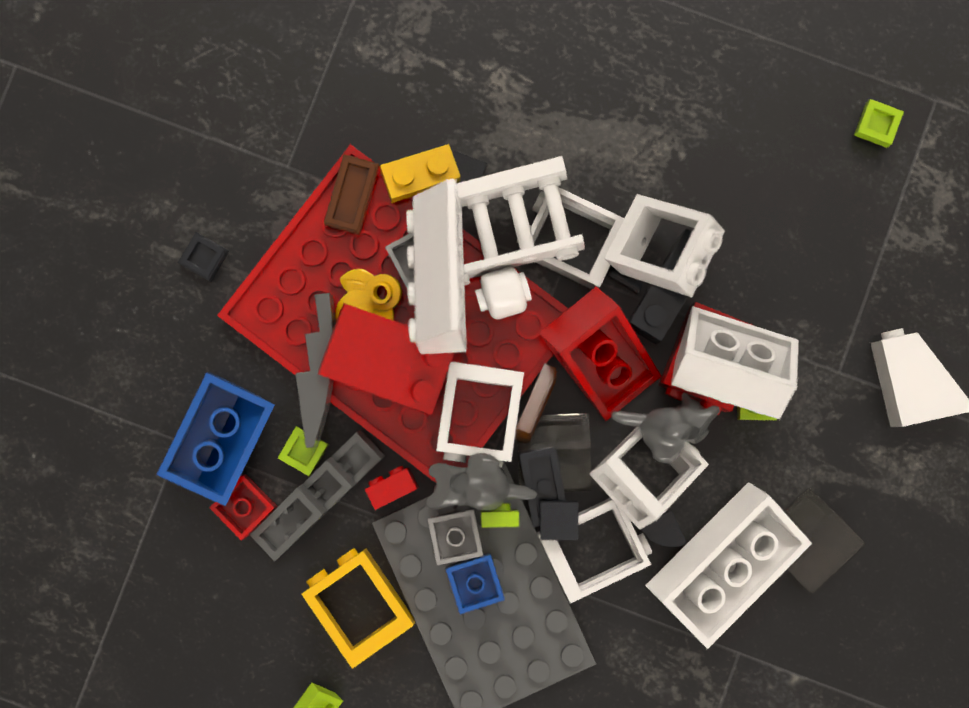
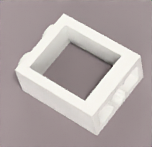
[516,187,624,289]
[604,194,725,297]
[436,362,524,467]
[590,427,709,530]
[537,498,652,603]

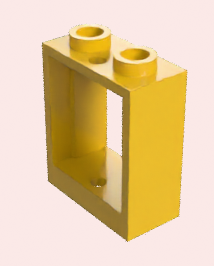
[302,548,415,669]

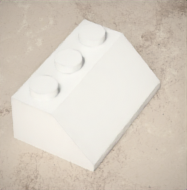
[671,307,799,419]

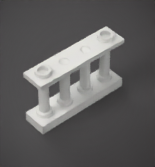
[418,156,585,286]

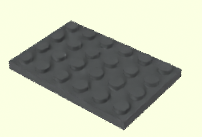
[372,462,596,708]

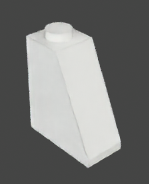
[871,328,969,427]

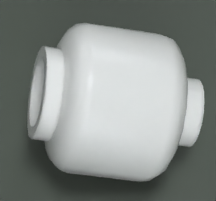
[475,267,532,320]

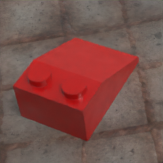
[539,287,661,421]
[317,303,454,415]

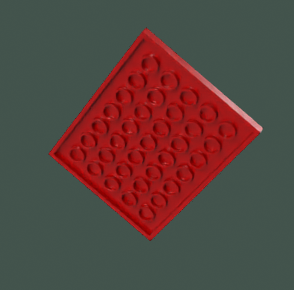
[217,144,568,483]

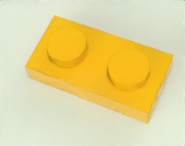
[380,144,461,203]

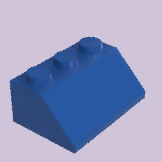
[157,372,275,506]

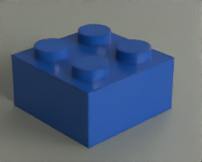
[446,553,505,614]

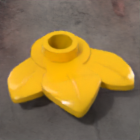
[335,269,402,321]

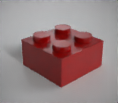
[365,466,419,510]
[209,474,278,540]

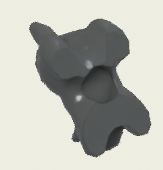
[611,392,720,464]
[426,453,537,511]

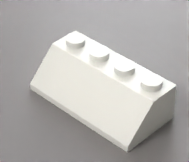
[407,179,467,354]
[645,482,812,649]

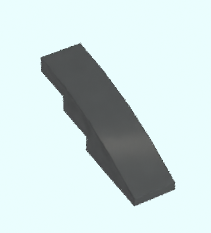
[295,293,336,448]
[250,429,385,562]

